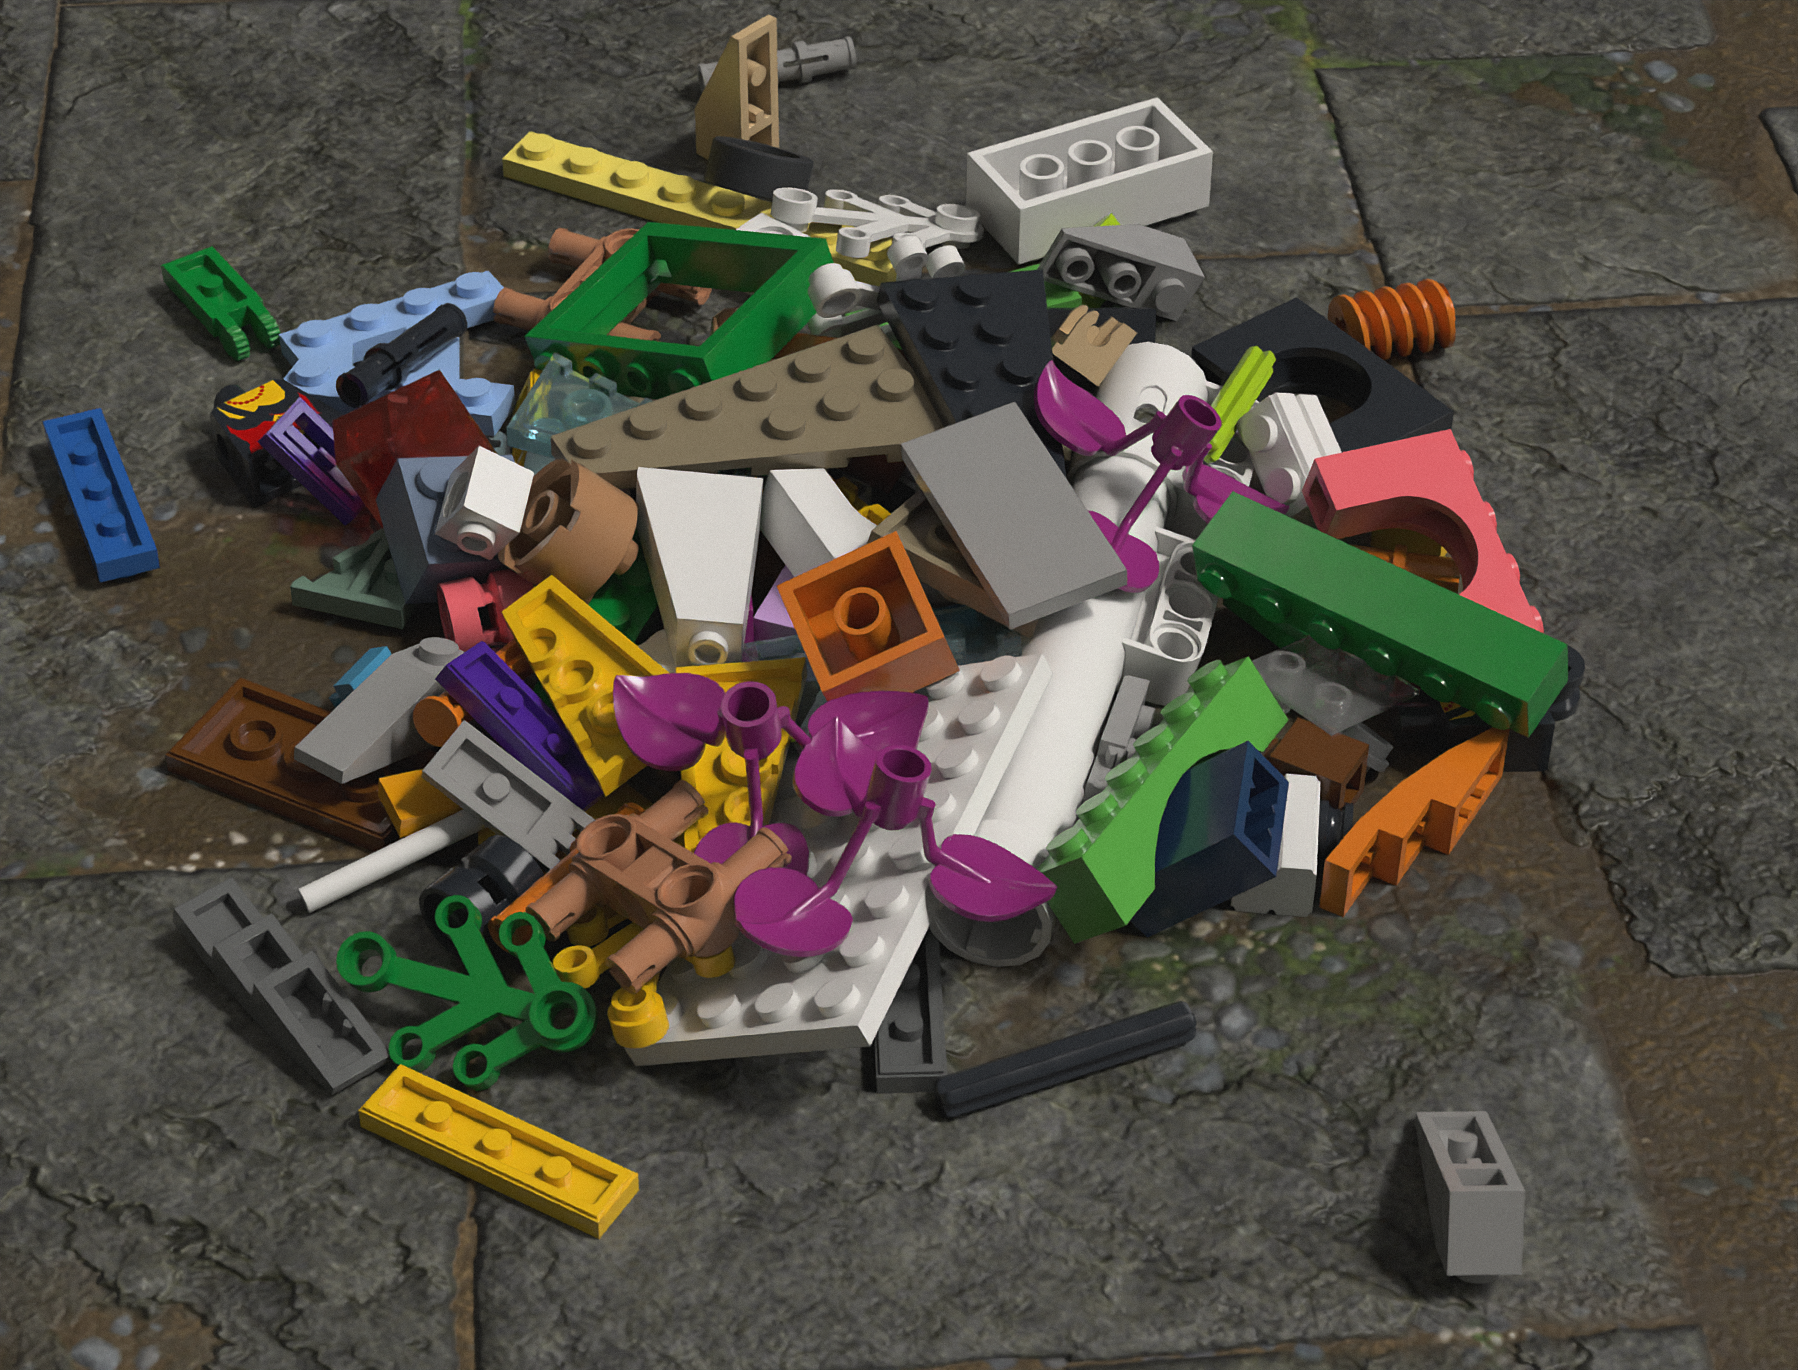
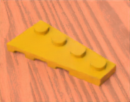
[501,575,669,797]
[676,657,807,853]

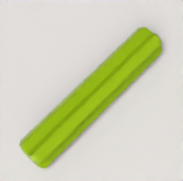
[1204,346,1276,464]

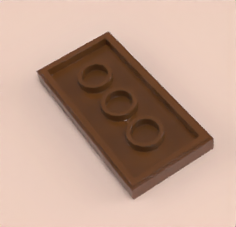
[165,677,437,852]

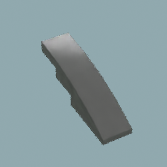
[173,877,391,1095]

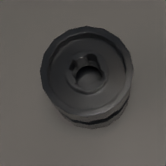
[419,835,544,959]

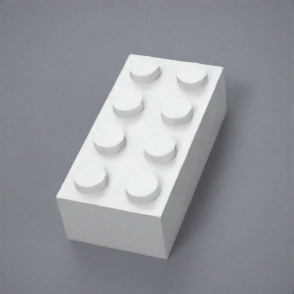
[966,97,1213,265]

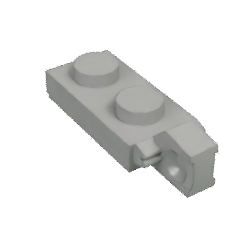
[1083,675,1155,803]

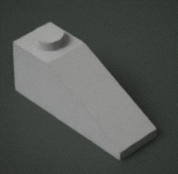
[294,637,476,784]
[1415,1111,1525,1283]

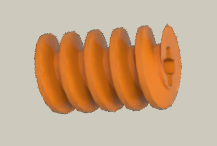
[1328,279,1456,360]

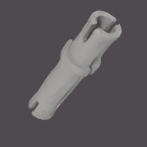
[697,36,856,93]

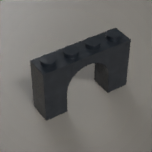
[1191,297,1454,452]

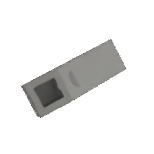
[1037,224,1205,321]

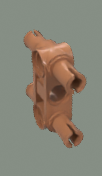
[493,228,712,342]
[525,780,792,995]

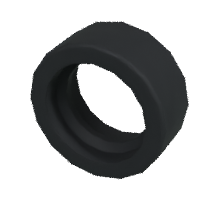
[704,136,814,200]

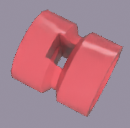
[437,569,534,652]

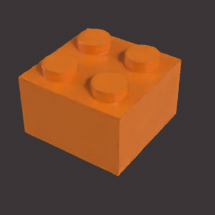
[776,531,960,701]

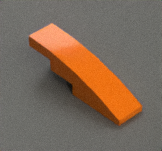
[1319,727,1510,917]

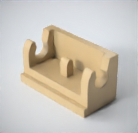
[1051,305,1137,386]

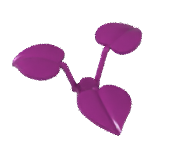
[1034,360,1290,593]
[613,673,929,876]
[733,717,1057,957]

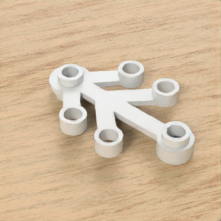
[771,188,984,258]
[807,236,965,342]

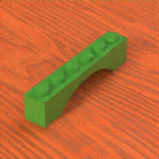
[1037,656,1289,944]

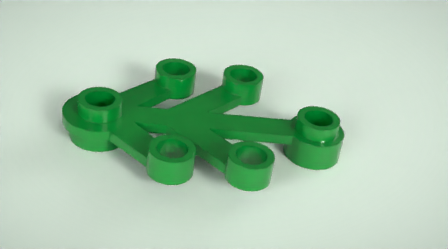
[336,895,598,1091]

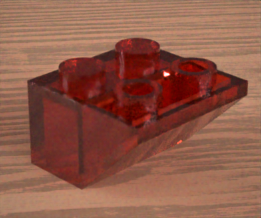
[332,369,497,528]

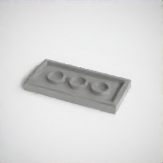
[901,402,1127,630]

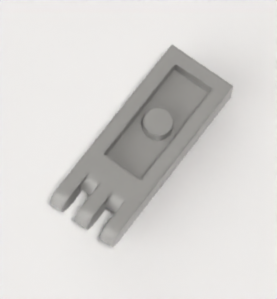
[422,720,595,873]

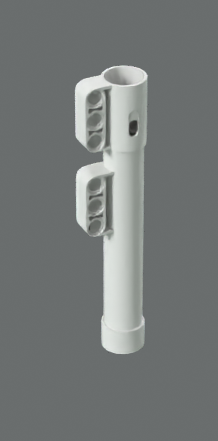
[929,342,1259,967]

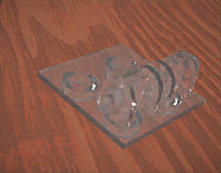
[1252,635,1419,736]

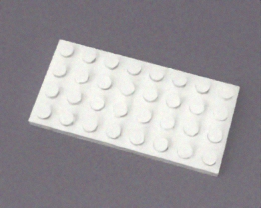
[624,653,1053,1066]

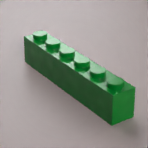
[1192,491,1568,738]

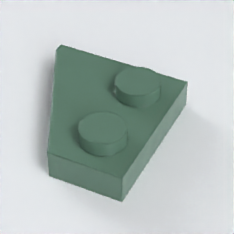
[290,527,419,629]

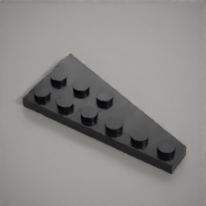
[876,269,1066,477]

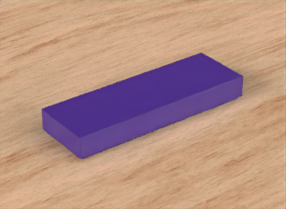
[435,641,605,812]

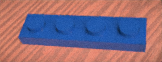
[42,408,160,583]

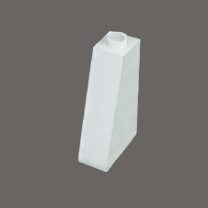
[636,467,763,667]

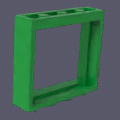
[524,222,834,400]

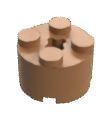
[498,458,639,604]

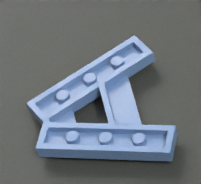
[279,271,516,436]

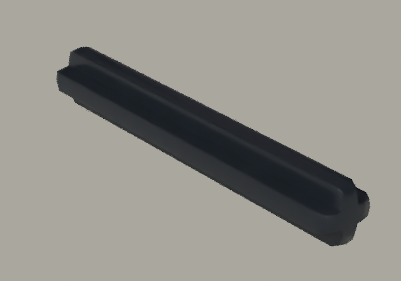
[934,1001,1197,1118]

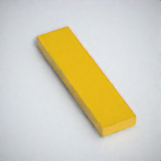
[358,1064,639,1239]

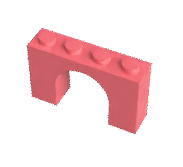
[1302,429,1544,701]

